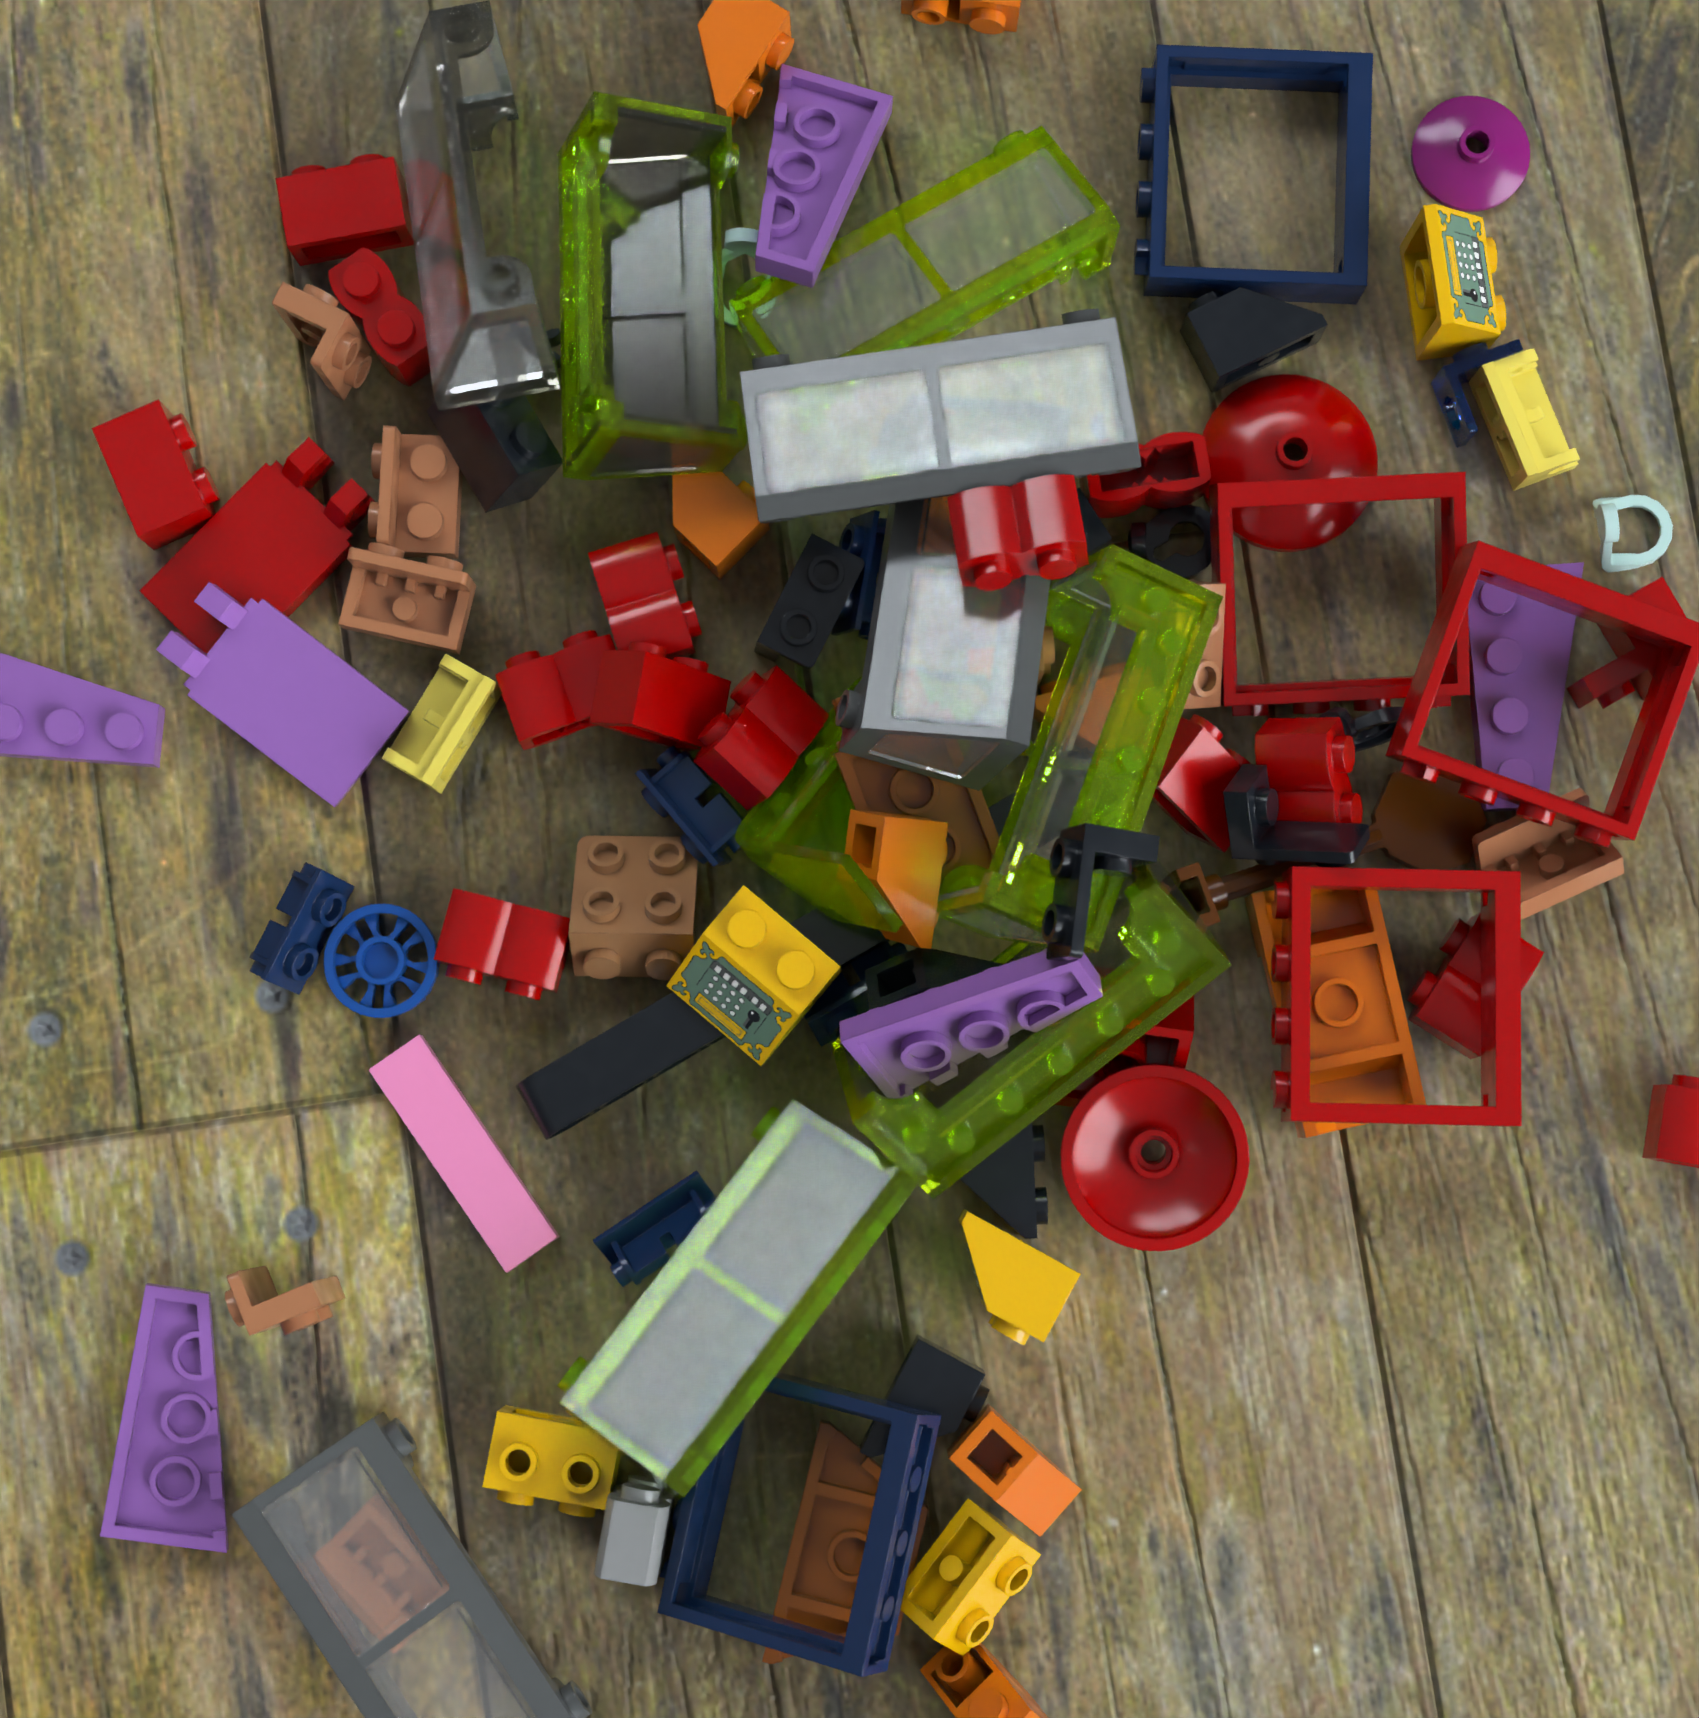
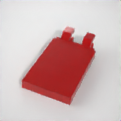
[139,437,375,653]

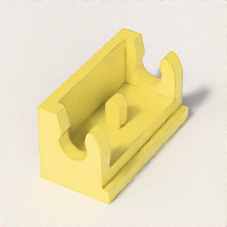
[1469,348,1580,491]
[382,654,502,794]

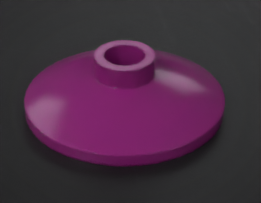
[1411,96,1530,212]

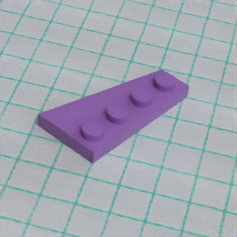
[755,64,893,288]
[1468,562,1584,812]
[0,653,165,768]
[839,948,1103,1108]
[100,1283,229,1553]

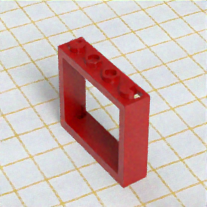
[1209,472,1470,717]
[1385,540,1699,848]
[1270,866,1522,1127]

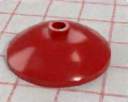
[1202,374,1378,552]
[1061,1063,1250,1251]

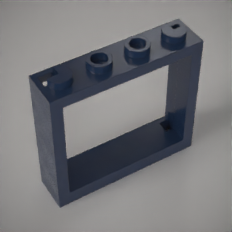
[1133,44,1373,305]
[657,1361,941,1677]

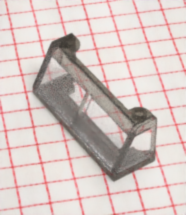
[395,0,561,411]

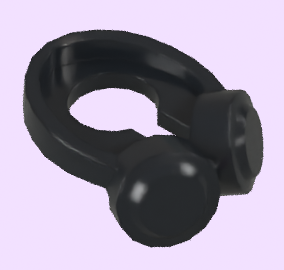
[1128,505,1211,585]
[1319,706,1402,752]

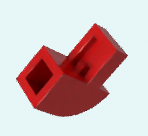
[1566,577,1686,709]

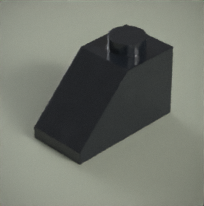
[1180,287,1328,393]
[860,1334,990,1458]

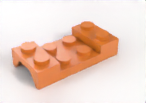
[1245,889,1426,1138]

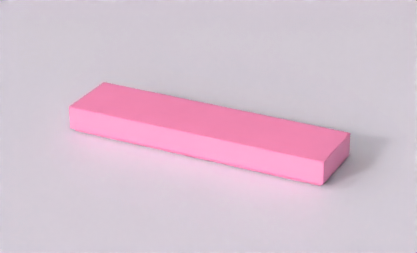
[369,1035,560,1273]

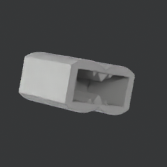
[594,1475,675,1586]

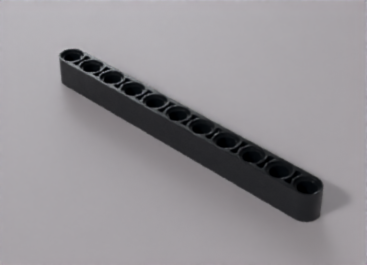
[516,750,1122,1140]

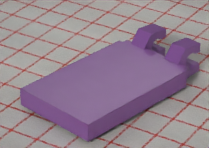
[156,582,411,807]

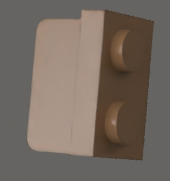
[568,836,699,980]

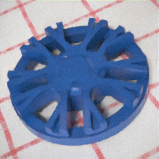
[324,904,440,1018]

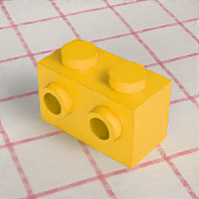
[482,1405,627,1517]
[900,1498,1041,1656]

